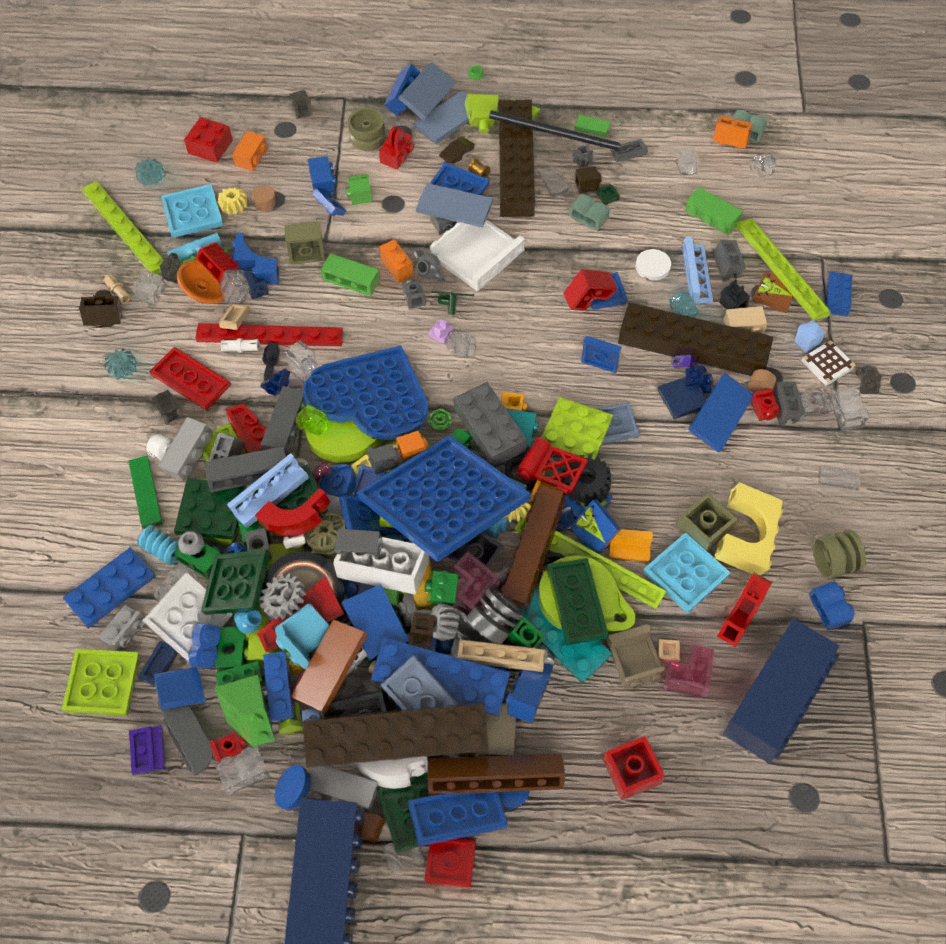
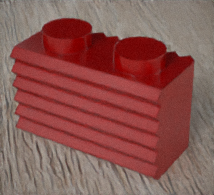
[196,242,239,283]

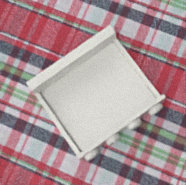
[430,220,525,291]

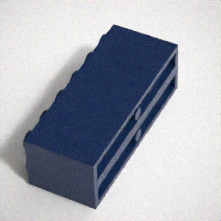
[723,618,840,764]
[284,799,365,944]

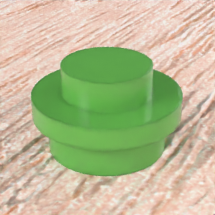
[468,65,484,80]

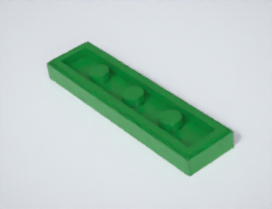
[128,456,163,529]

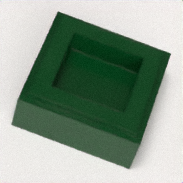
[596,184,620,205]

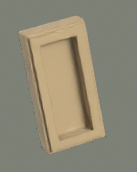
[219,304,249,330]

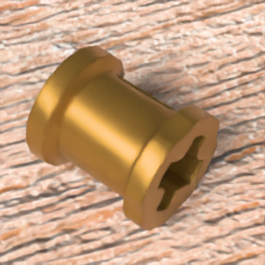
[468,158,490,178]

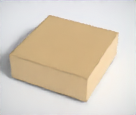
[658,639,680,663]

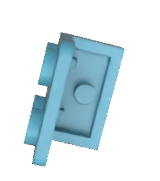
[275,604,330,669]

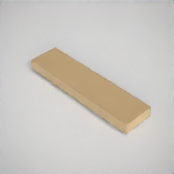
[457,640,545,672]

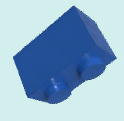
[307,156,337,193]

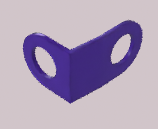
[671,355,697,371]

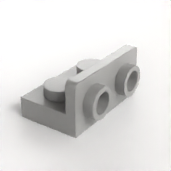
[98,605,145,651]

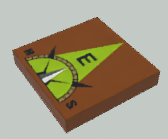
[752,271,794,313]

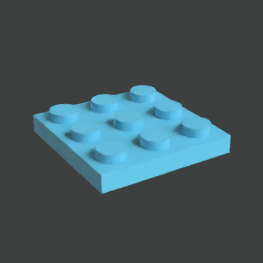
[161,184,223,238]
[643,532,731,614]

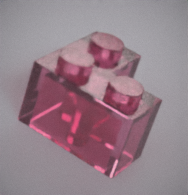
[454,551,501,612]
[663,645,714,698]

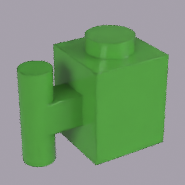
[346,174,372,205]

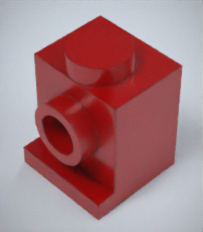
[751,388,780,421]
[210,732,247,768]

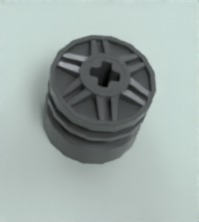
[467,588,524,645]

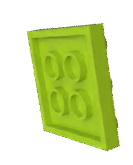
[541,397,613,459]
[61,649,140,716]

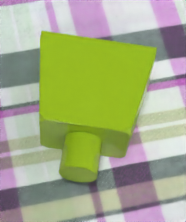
[464,94,498,134]

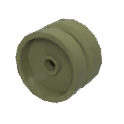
[348,107,386,151]

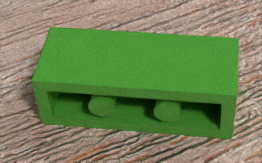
[685,187,743,235]
[321,254,380,296]

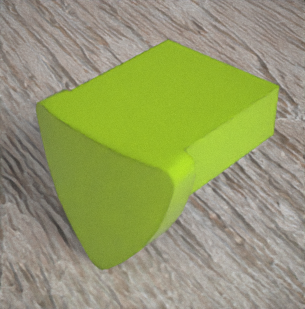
[278,702,303,734]

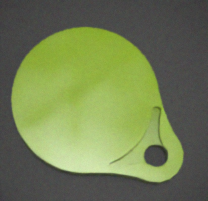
[305,412,387,463]
[538,556,636,634]

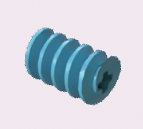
[137,525,178,566]

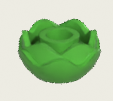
[428,409,452,431]

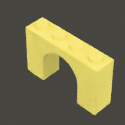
[714,482,783,575]

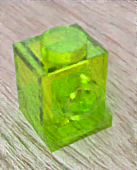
[296,404,328,436]

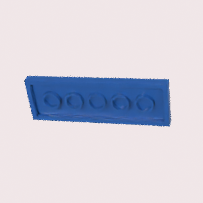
[371,637,510,716]

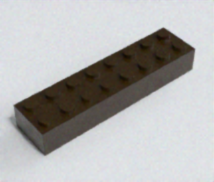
[499,100,535,217]
[618,302,774,376]
[303,702,489,768]

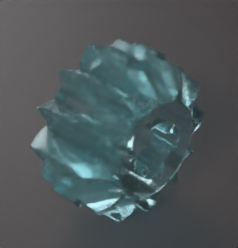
[135,157,165,187]
[670,291,698,318]
[104,348,137,380]

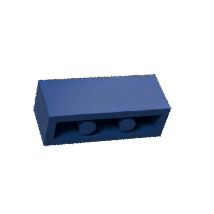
[384,64,421,116]
[263,651,296,723]
[506,663,553,723]

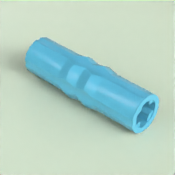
[167,233,223,265]

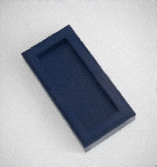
[138,641,178,687]

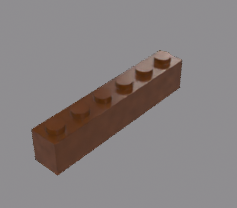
[500,486,566,610]
[427,754,565,795]

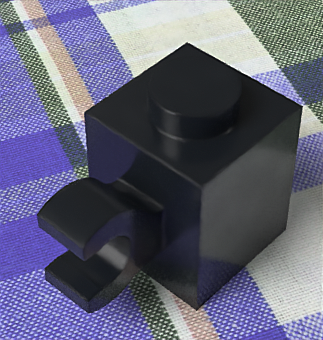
[719,279,750,309]

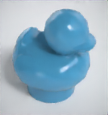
[234,610,262,634]

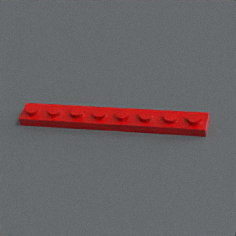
[195,323,343,347]

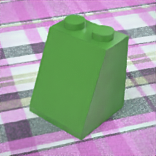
[215,675,275,747]

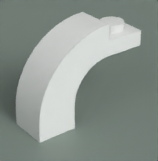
[356,756,427,789]

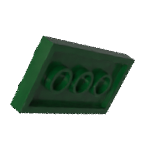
[546,558,609,646]

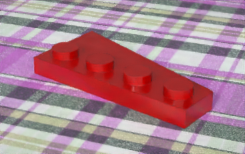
[225,404,290,457]
[257,576,344,653]

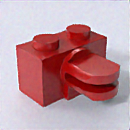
[379,126,414,170]

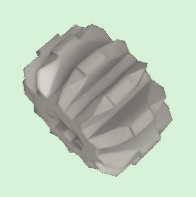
[430,604,460,641]

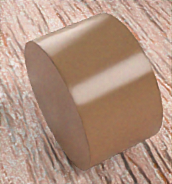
[252,186,276,211]
[748,369,777,393]

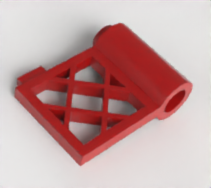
[517,437,588,495]

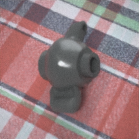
[413,250,445,281]

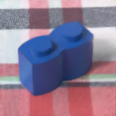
[809,581,855,631]
[188,624,220,669]

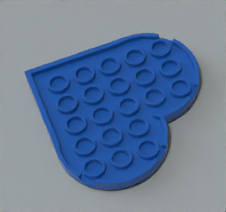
[303,345,428,441]

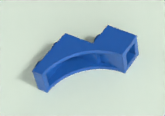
[231,233,279,284]

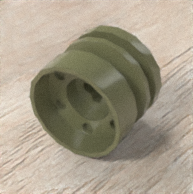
[305,513,347,565]
[813,529,866,579]

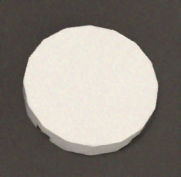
[635,249,671,281]

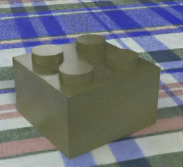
[284,221,325,265]
[677,493,738,552]

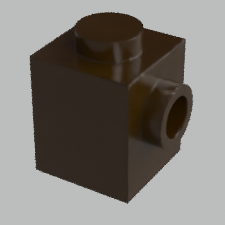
[575,166,602,194]

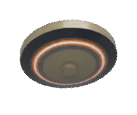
[260,551,344,623]

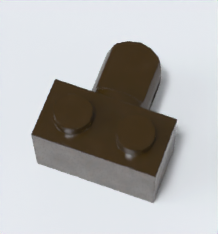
[79,290,122,326]

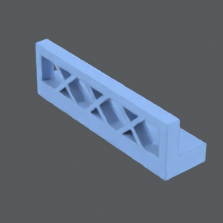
[682,237,713,304]
[227,453,309,529]

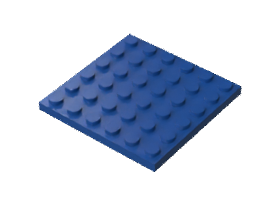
[357,435,531,562]

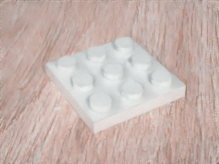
[142,573,233,662]

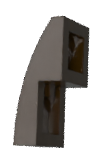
[439,136,475,164]
[408,612,435,650]

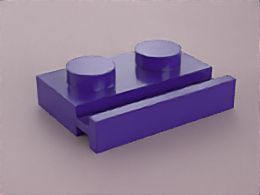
[129,725,166,775]

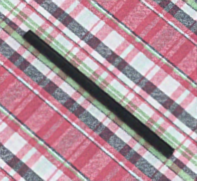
[489,110,620,151]

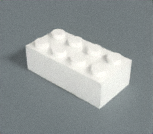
[333,537,429,595]

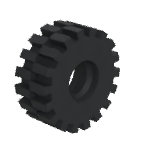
[561,455,611,507]

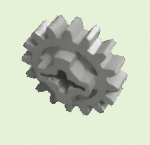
[260,573,306,619]

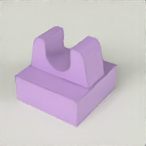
[429,319,454,344]

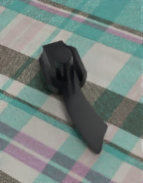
[262,343,280,391]

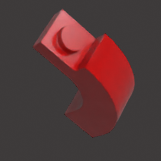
[255,488,331,536]
[717,572,773,647]

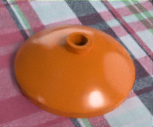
[177,260,230,304]

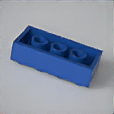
[826,271,853,317]

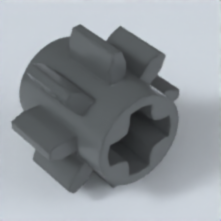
[573,146,593,167]

